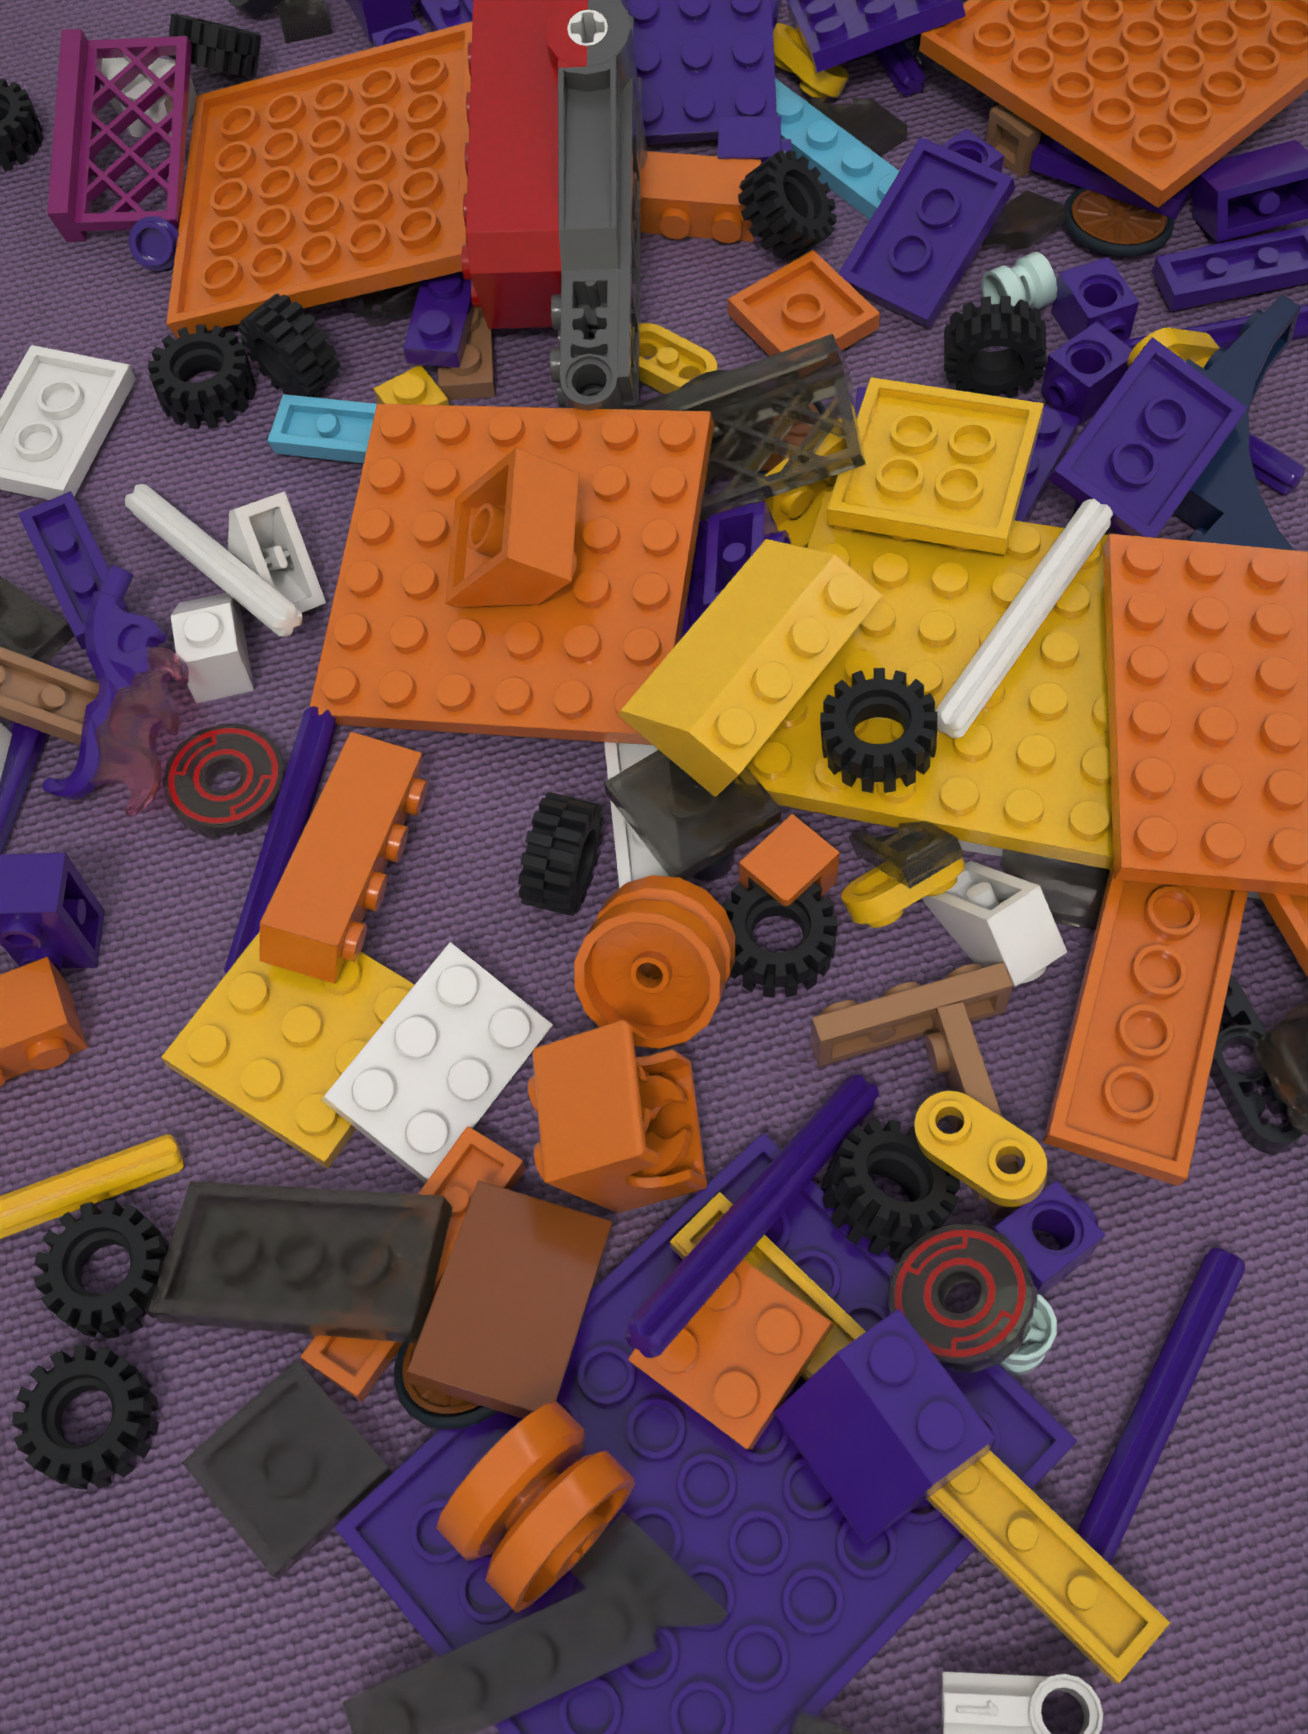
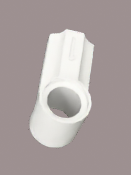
[941,1671,1103,1734]

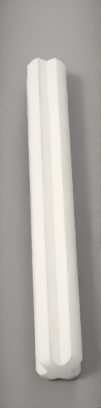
[125,484,303,637]
[935,499,1113,739]

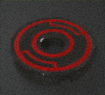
[162,724,286,838]
[888,1224,1038,1373]

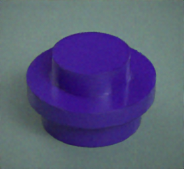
[129,216,179,271]

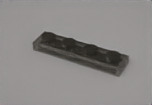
[342,1570,663,1734]

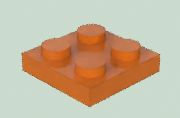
[728,250,880,379]
[628,1259,835,1450]

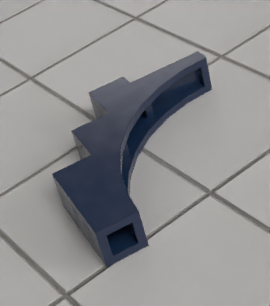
[1174,295,1301,550]

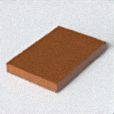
[406,1180,612,1419]

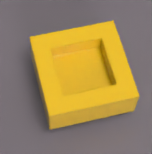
[373,365,449,405]

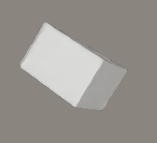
[228,491,326,613]

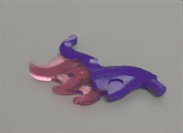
[42,565,189,817]

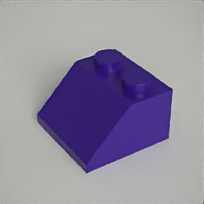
[774,1309,996,1544]

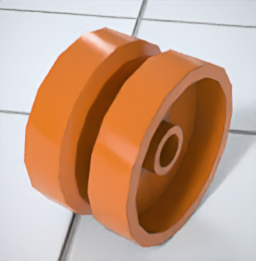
[574,875,736,1049]
[436,1401,635,1613]

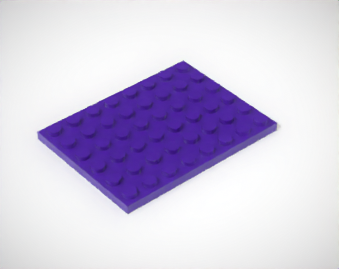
[334,1132,1077,1734]

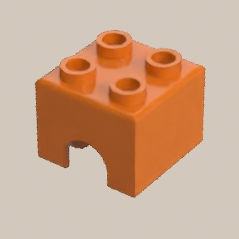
[528,1020,707,1213]

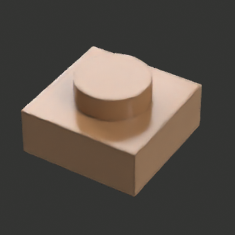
[986,104,1042,178]

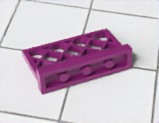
[47,29,192,242]

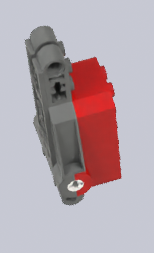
[461,0,648,411]

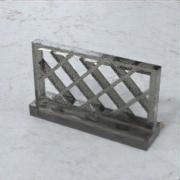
[626,334,866,521]

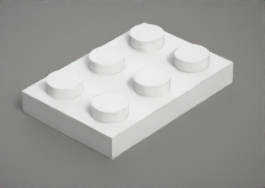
[0,345,136,500]
[321,942,553,1184]

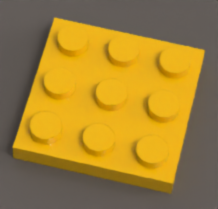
[827,377,1044,555]
[161,931,414,1169]

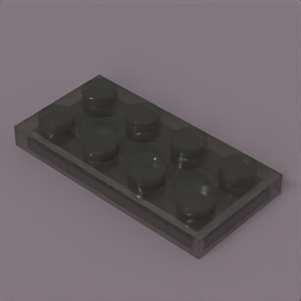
[148,1181,453,1343]

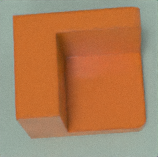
[739,814,840,906]

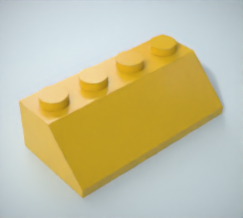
[617,539,883,797]

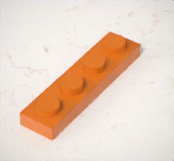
[300,1125,526,1402]

